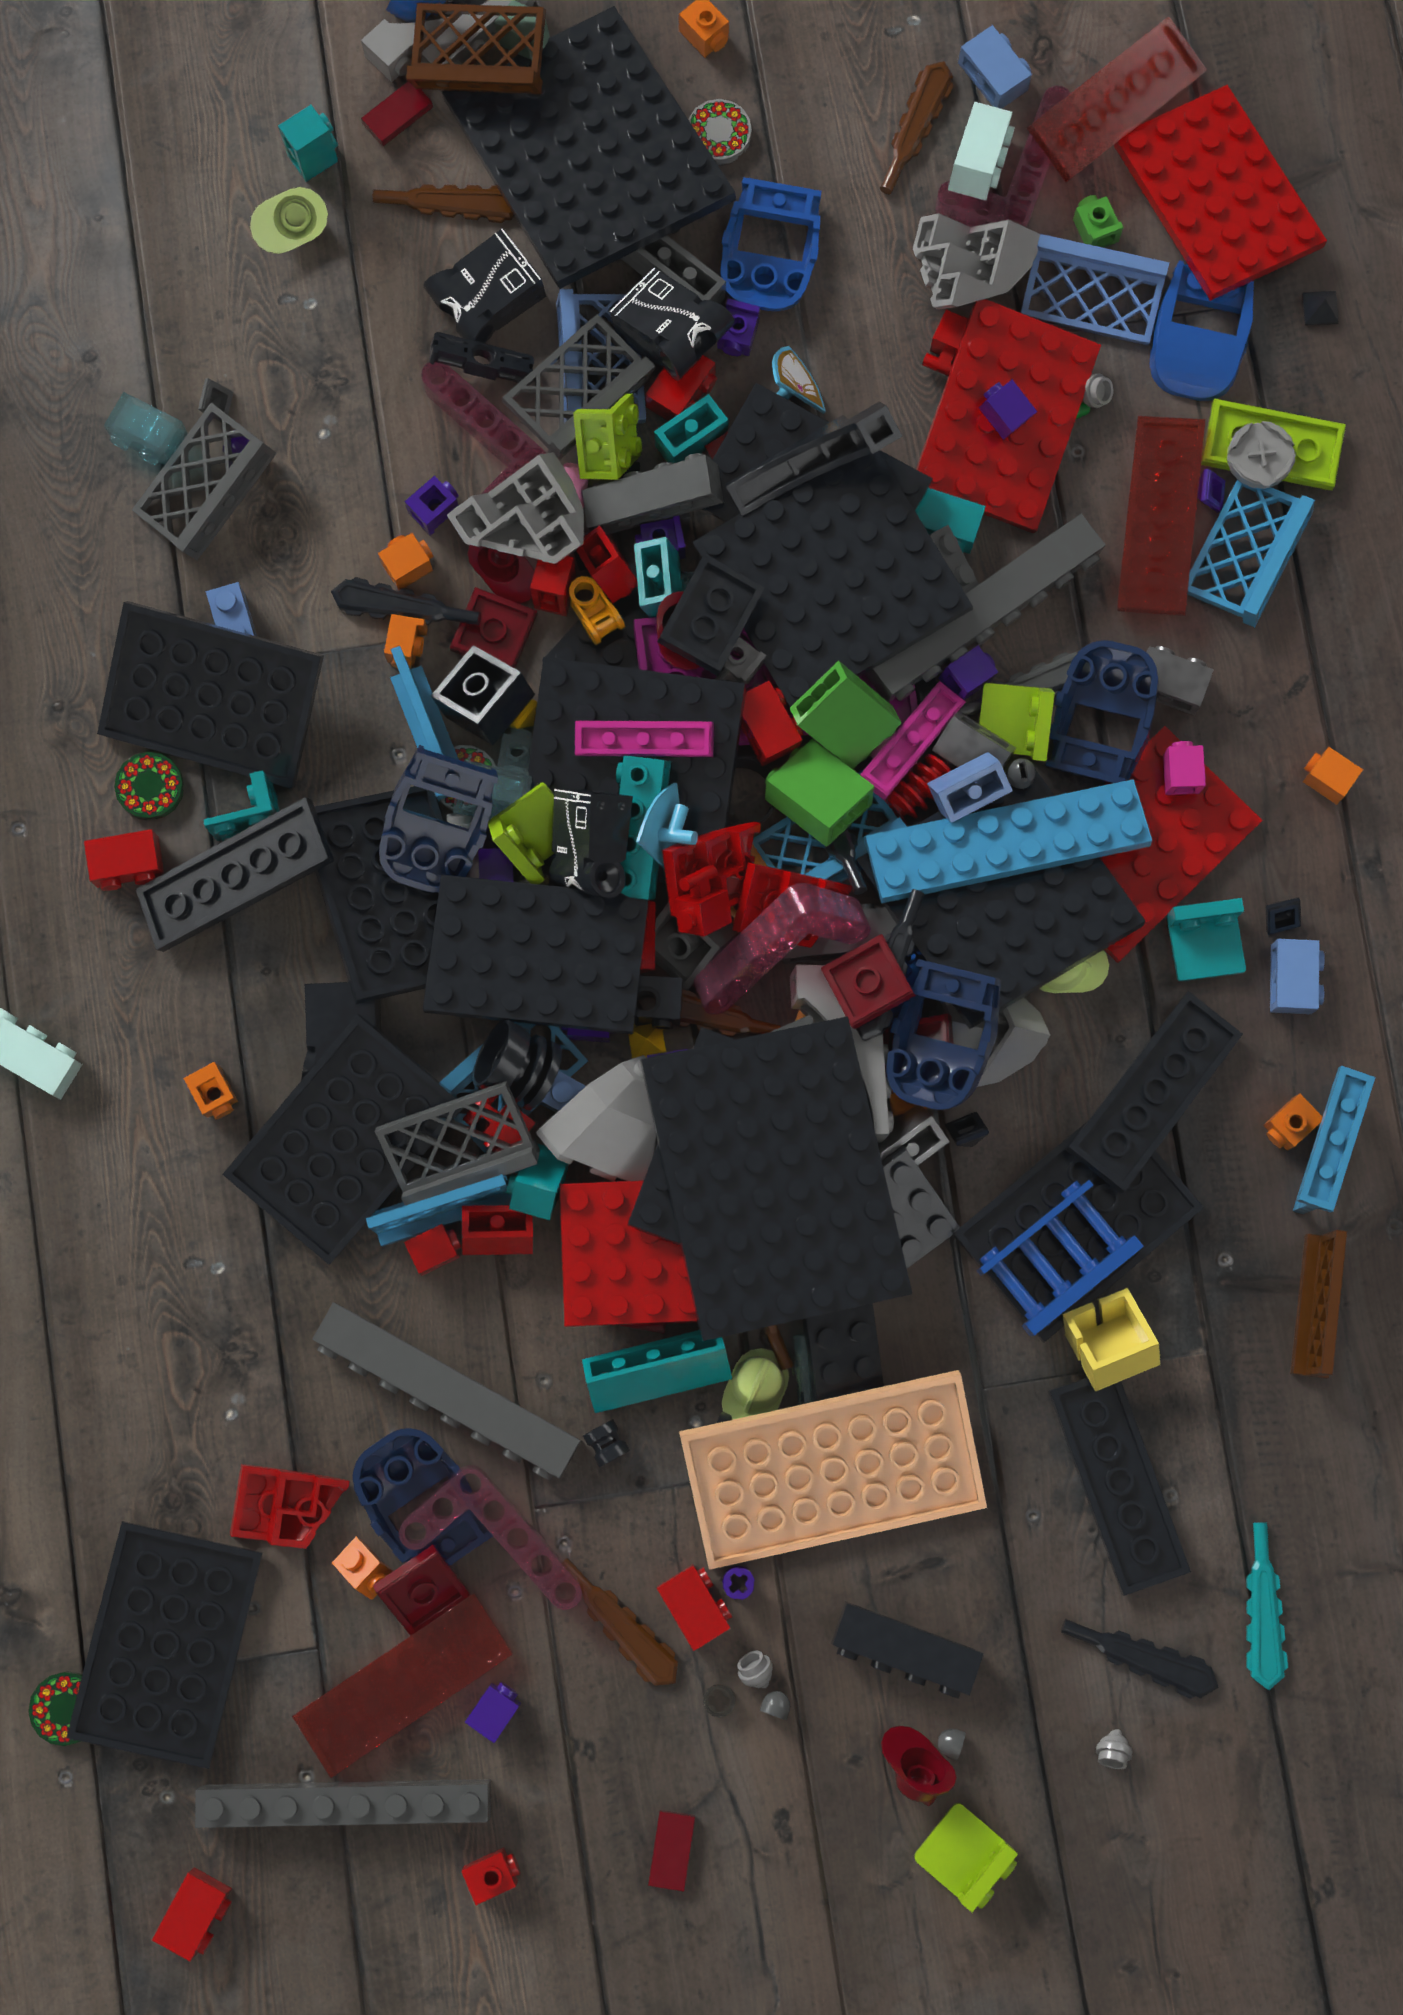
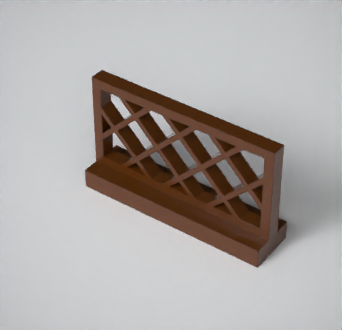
[406,3,546,94]
[1290,1230,1347,1379]

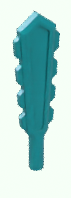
[1246,1522,1288,1690]

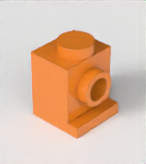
[384,614,428,669]
[183,1062,238,1120]

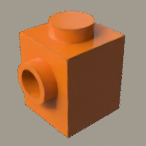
[679,0,729,58]
[378,533,434,591]
[1303,747,1363,805]
[1263,1093,1322,1151]

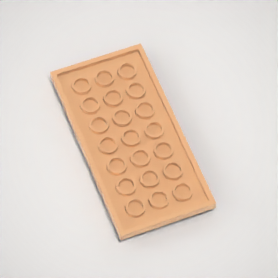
[679,1370,987,1570]

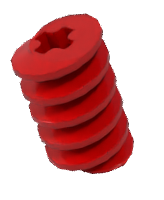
[885,754,952,826]

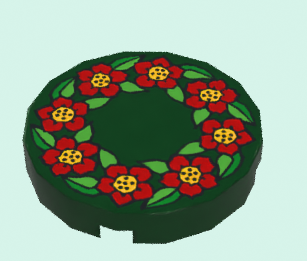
[114,752,184,820]
[28,1671,82,1746]

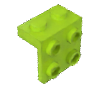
[914,1803,1018,1913]

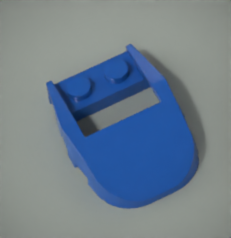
[721,177,821,311]
[1150,260,1254,401]

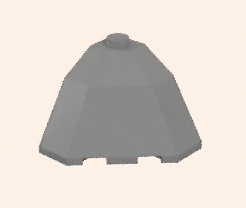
[913,213,1040,310]
[447,452,584,564]
[929,998,1050,1087]
[536,1055,658,1182]

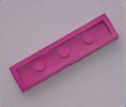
[860,681,966,800]
[575,721,714,757]

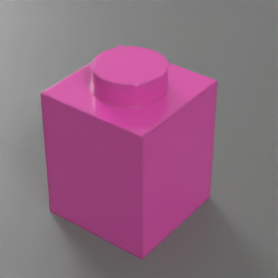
[1163,741,1206,795]

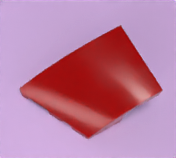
[662,822,761,917]
[732,862,852,948]
[230,1464,350,1549]

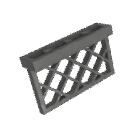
[502,314,655,461]
[132,403,277,560]
[375,1081,540,1206]

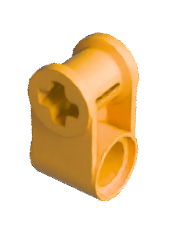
[569,576,625,645]

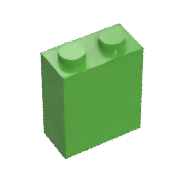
[790,661,901,769]
[765,739,875,847]

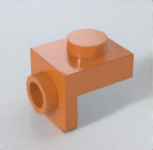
[332,1536,393,1600]

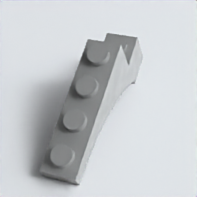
[361,0,535,82]
[790,965,894,1143]

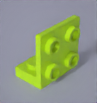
[573,393,642,480]
[979,682,1055,761]
[488,782,555,885]

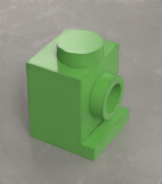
[1073,195,1124,248]

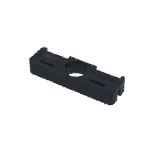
[429,332,534,383]

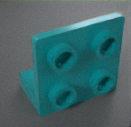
[203,770,280,842]
[1166,898,1246,982]

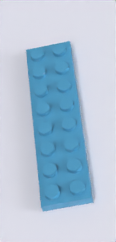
[865,779,1152,903]

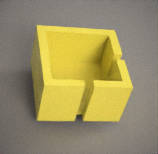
[1063,1288,1160,1392]

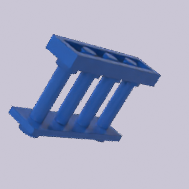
[977,1180,1144,1337]

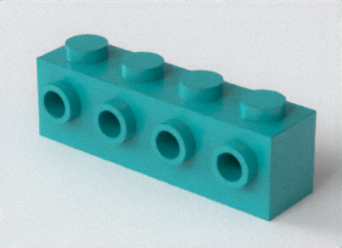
[616,755,671,900]
[582,1330,732,1413]

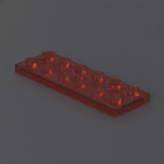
[1027,16,1207,182]
[1117,416,1206,616]
[292,1593,514,1778]

